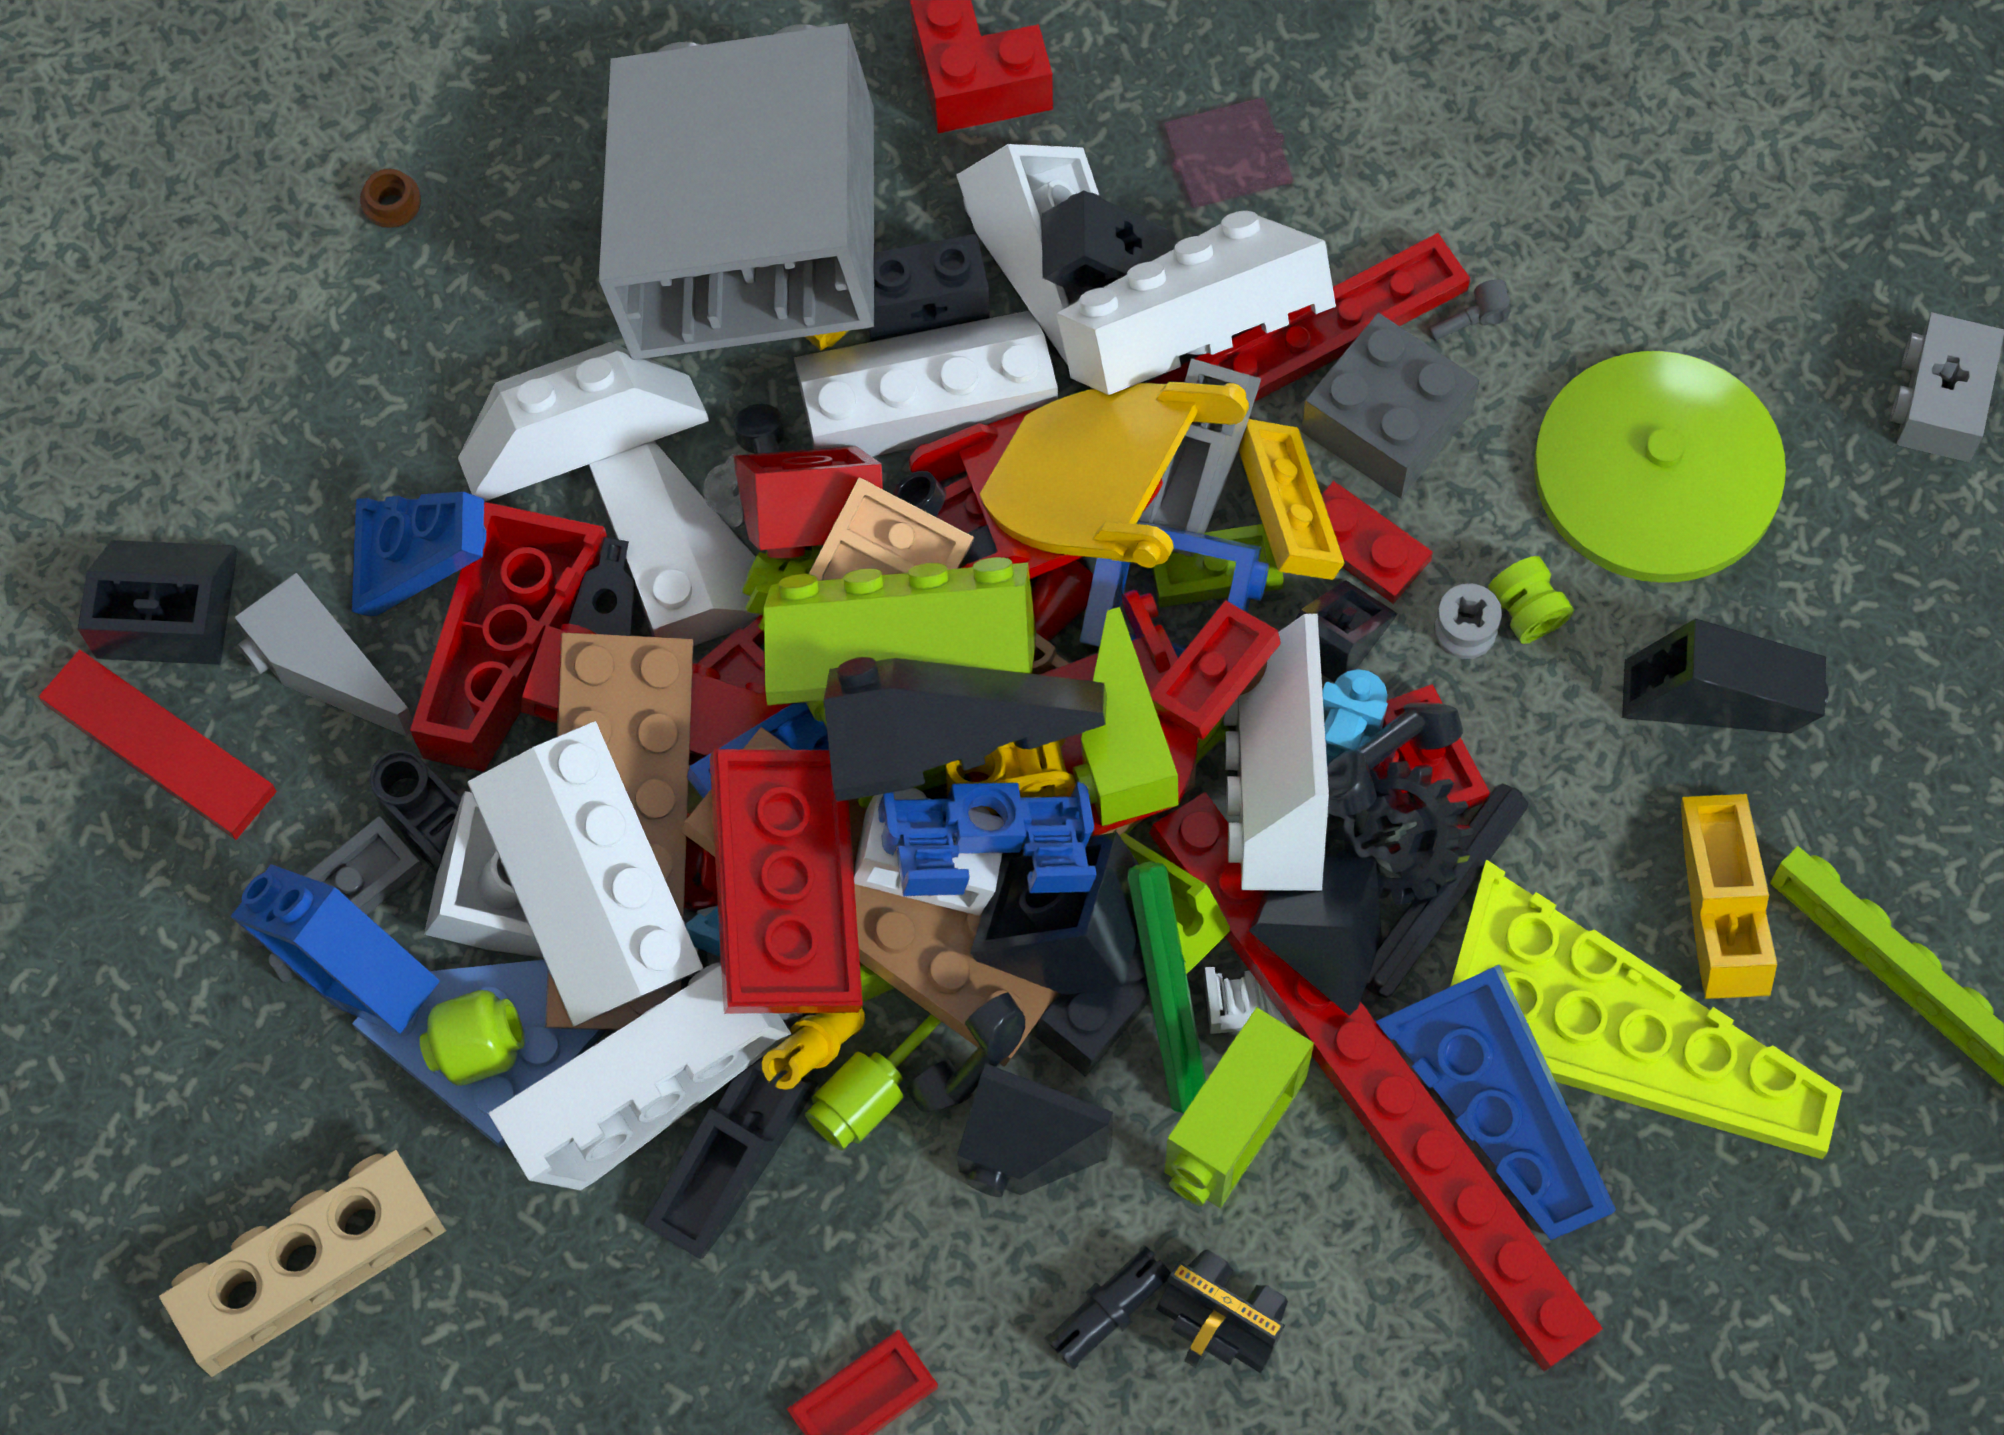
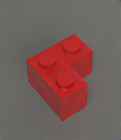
[910,0,1053,134]

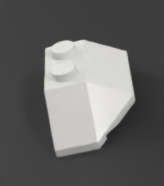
[458,342,709,502]

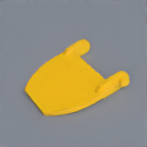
[980,382,1249,568]

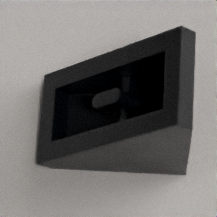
[1295,580,1398,683]

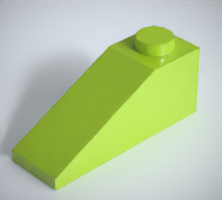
[1073,607,1178,826]

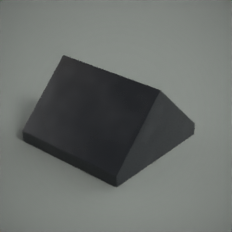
[1249,857,1382,1016]

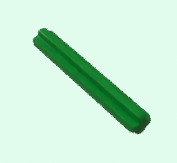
[1127,861,1206,1114]

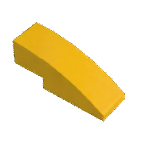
[1681,794,1777,999]

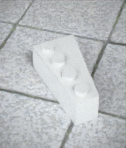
[1057,211,1336,395]

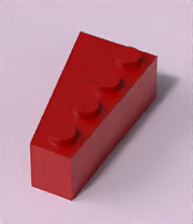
[410,502,607,772]

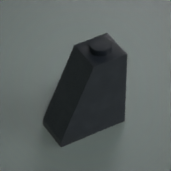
[1622,618,1829,733]

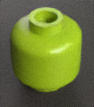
[420,990,525,1086]

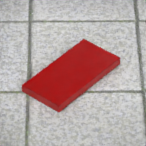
[710,749,863,1014]

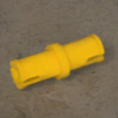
[762,1008,865,1090]

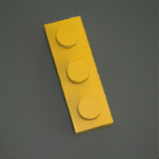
[1238,419,1345,580]

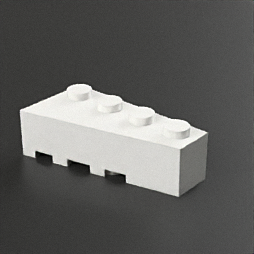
[488,963,792,1190]

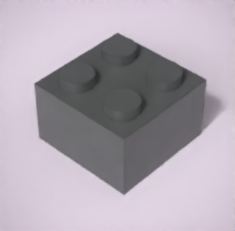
[1301,312,1480,499]

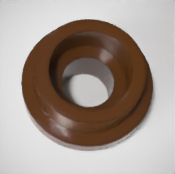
[360,169,421,228]

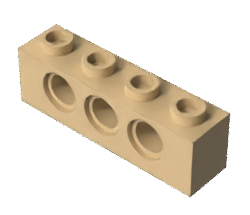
[159,1150,446,1377]

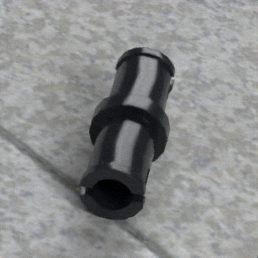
[1044,1245,1171,1370]

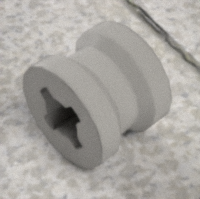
[1434,583,1502,659]

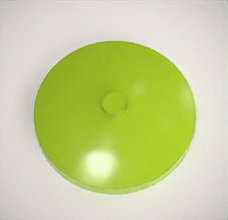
[1534,351,1786,583]

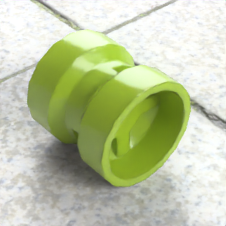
[1488,556,1574,644]

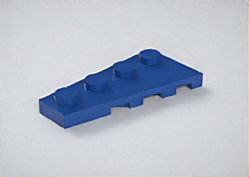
[1376,964,1616,1240]

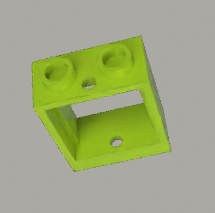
[1164,1007,1314,1209]

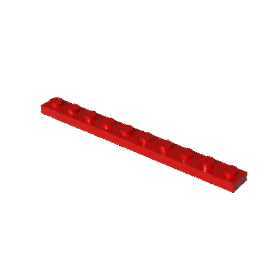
[936,233,1470,533]
[1149,792,1603,1372]

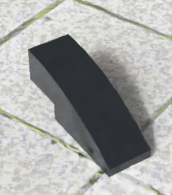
[644,1056,818,1259]

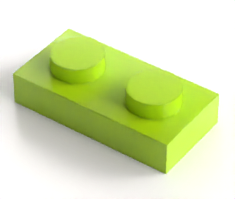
[1152,524,1284,608]

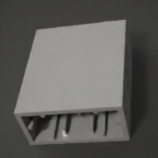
[599,23,874,360]

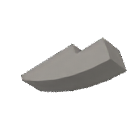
[1139,358,1262,557]

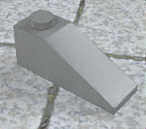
[234,573,413,737]

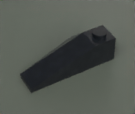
[824,657,1107,802]

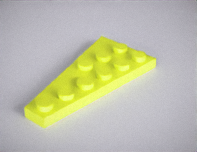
[1450,860,1842,1159]

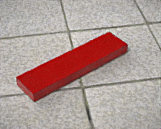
[38,649,277,840]

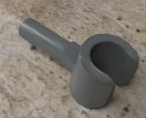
[1429,279,1511,341]

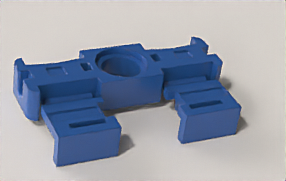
[878,782,1097,896]

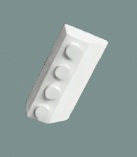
[794,310,1058,457]
[1224,614,1329,891]
[467,721,703,1027]

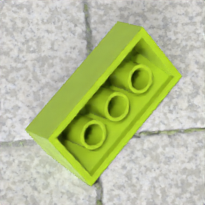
[764,557,1036,705]

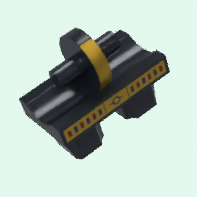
[1156,1249,1288,1373]

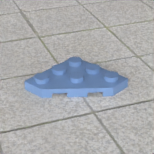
[352,960,606,1149]

